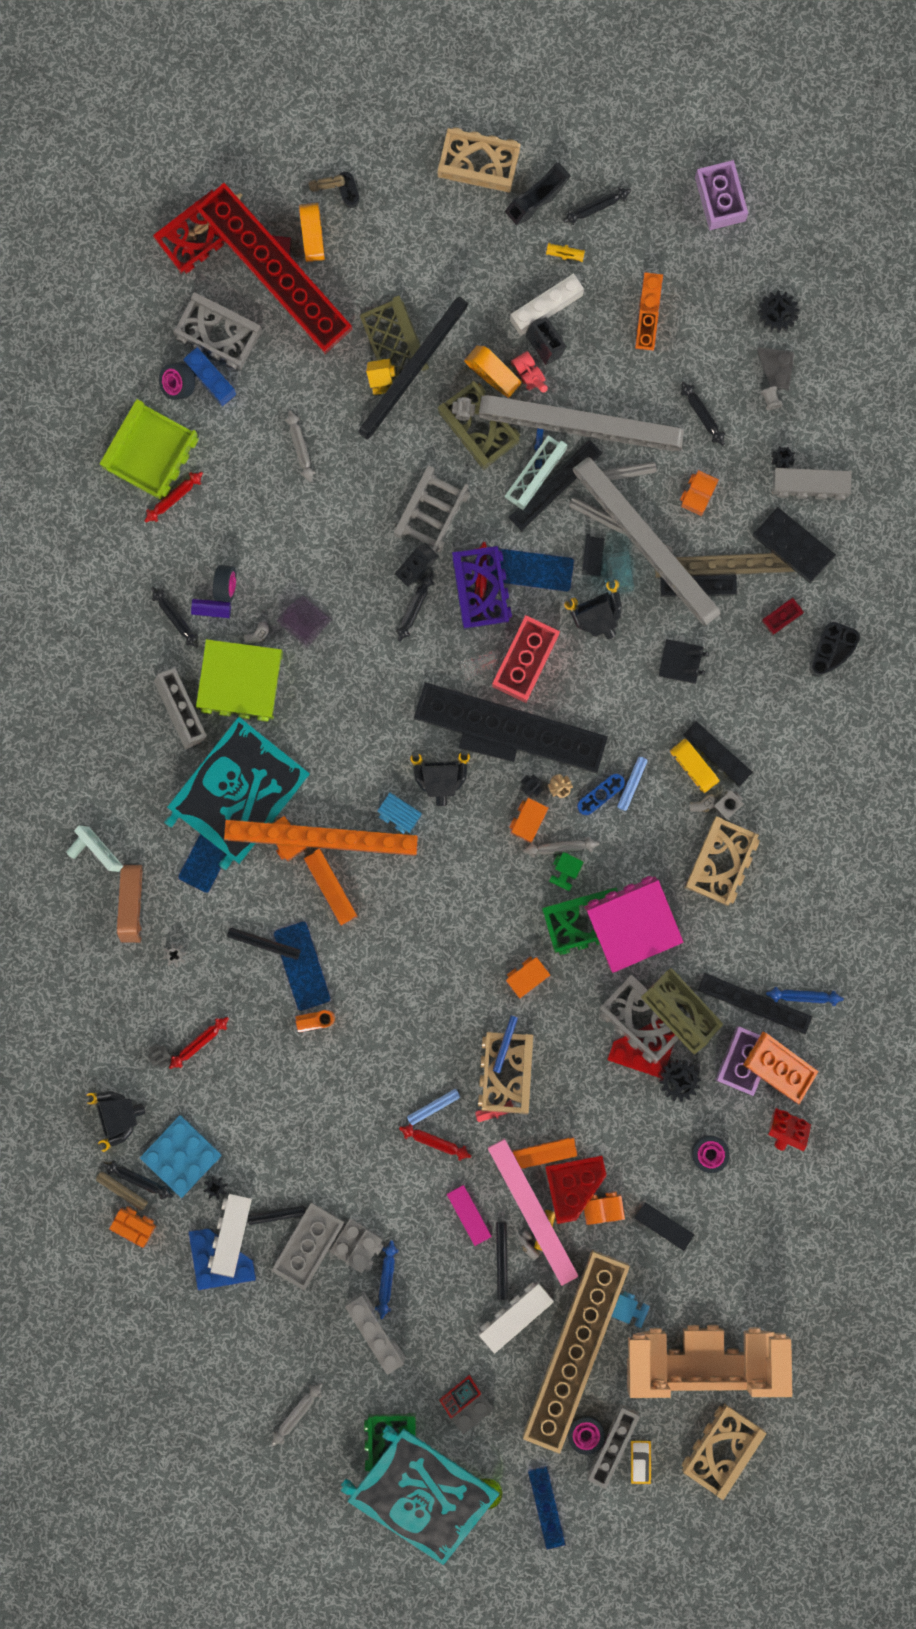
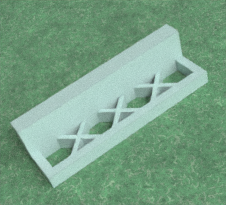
[505,435,567,510]

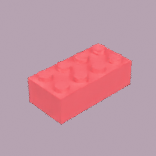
[492,615,560,703]

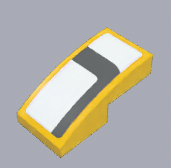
[631,1441,651,1484]

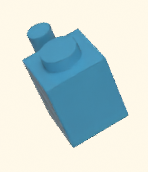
[611,1291,650,1328]

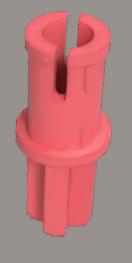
[475,1100,513,1122]

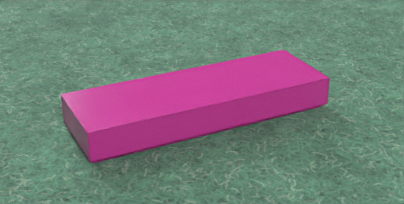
[447,1185,492,1246]

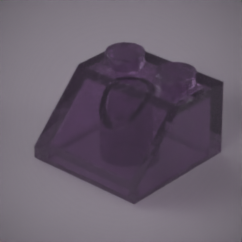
[277,595,332,648]

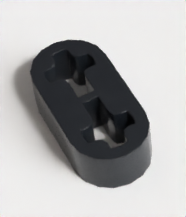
[338,172,360,208]

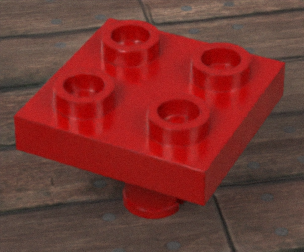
[768,1108,811,1152]

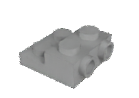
[330,1218,384,1273]

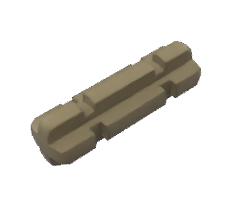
[309,175,345,192]

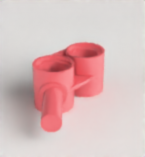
[510,351,548,393]

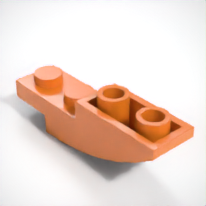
[635,272,663,351]

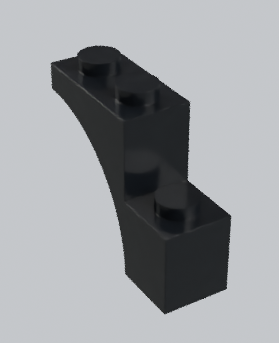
[504,162,571,226]

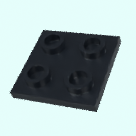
[658,639,709,684]

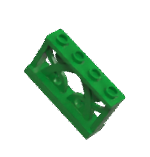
[542,887,618,956]
[364,1413,416,1472]

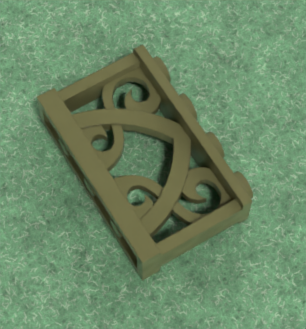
[438,380,520,470]
[641,968,723,1055]

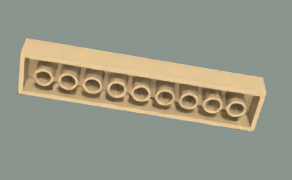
[523,1250,630,1454]

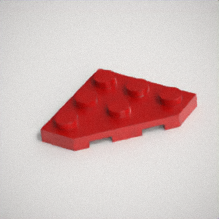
[607,1019,675,1079]
[545,1156,607,1224]

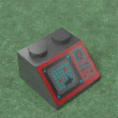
[439,1375,494,1435]

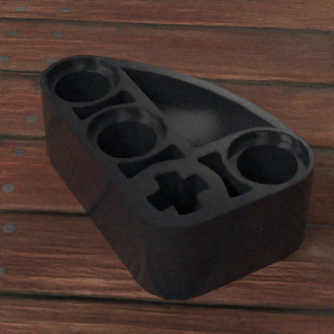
[809,622,860,677]

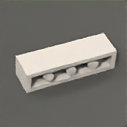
[510,273,584,336]
[208,1194,252,1278]
[479,1282,554,1354]

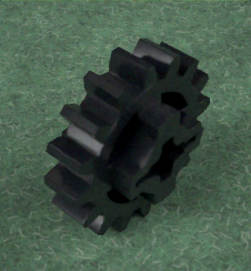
[757,291,800,333]
[658,1059,701,1102]

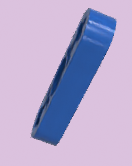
[577,774,625,816]

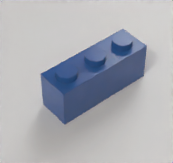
[183,347,236,407]

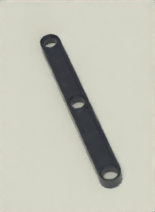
[358,297,468,440]

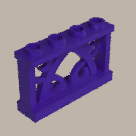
[452,546,512,630]

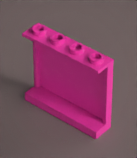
[584,876,684,973]

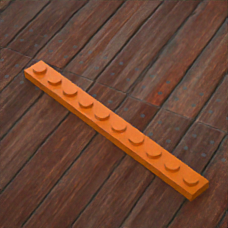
[224,820,418,856]

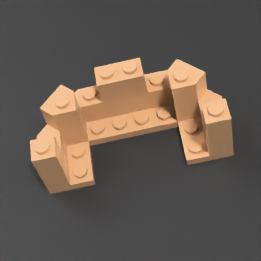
[627,1325,792,1398]

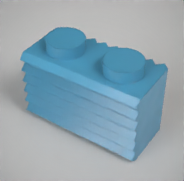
[377,793,422,834]

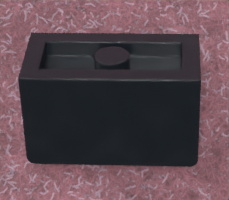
[582,533,605,577]

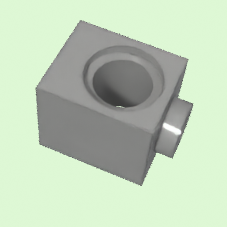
[713,791,744,821]

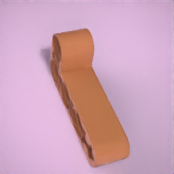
[117,865,142,943]

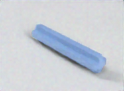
[617,756,648,811]
[407,1089,460,1125]

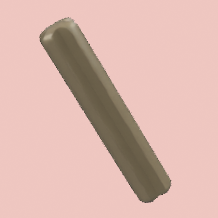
[96,1171,148,1211]

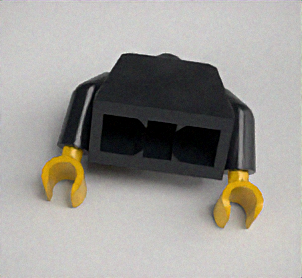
[564,580,622,639]
[410,753,470,806]
[86,1091,145,1152]

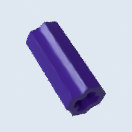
[191,599,231,618]

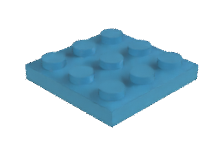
[140,1115,222,1198]

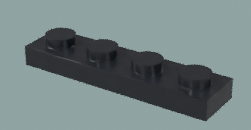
[660,575,737,597]
[683,721,753,787]

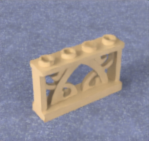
[438,128,521,193]
[685,816,760,906]
[478,1032,533,1114]
[681,1404,766,1500]

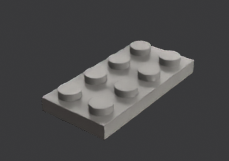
[271,1202,345,1291]

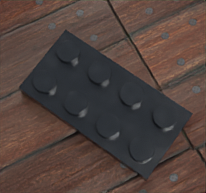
[753,507,836,584]

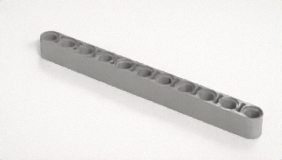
[479,395,684,451]
[573,457,721,626]

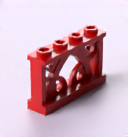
[153,189,225,274]

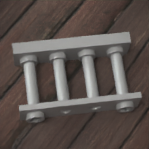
[394,465,470,553]

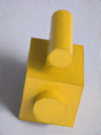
[366,359,396,395]

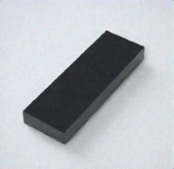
[459,734,517,762]
[635,1202,694,1251]

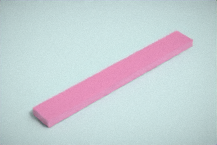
[488,1138,579,1286]

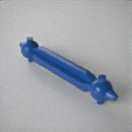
[766,987,844,1006]
[375,1240,399,1319]

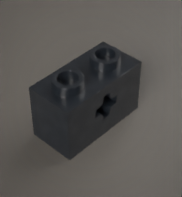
[525,317,567,365]
[394,543,439,587]

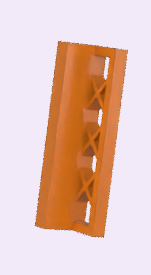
[304,848,358,926]
[512,1137,577,1169]

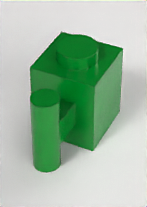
[549,852,584,891]

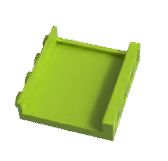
[99,399,199,500]
[196,639,283,722]

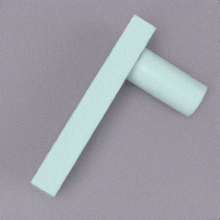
[66,825,123,872]

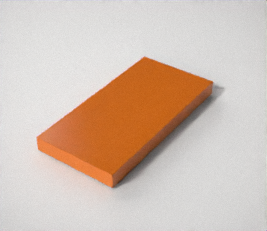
[743,1032,819,1104]

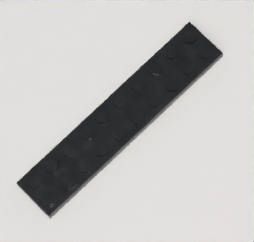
[414,682,608,774]

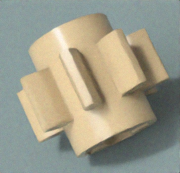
[548,774,573,798]

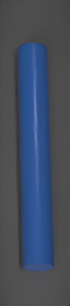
[493,1015,518,1073]

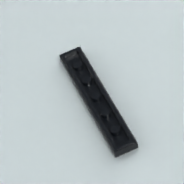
[508,440,603,532]
[697,973,813,1035]

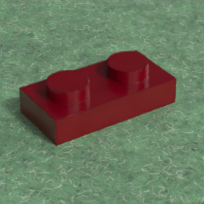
[762,598,804,636]

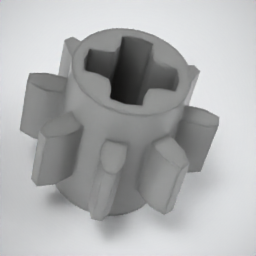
[452,397,475,420]
[163,944,187,968]

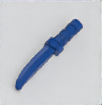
[534,428,543,469]

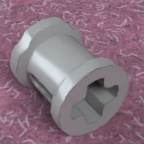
[761,386,783,411]

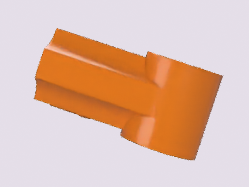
[295,1010,335,1032]

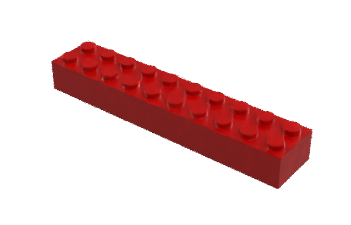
[196,183,353,354]

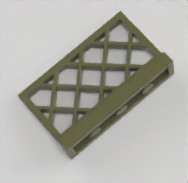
[360,296,430,382]

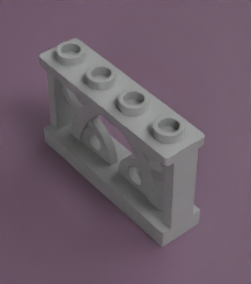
[173,292,262,370]
[599,975,679,1064]

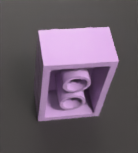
[695,160,748,230]
[715,1026,761,1096]

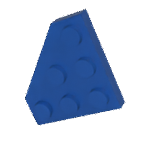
[189,1228,256,1290]

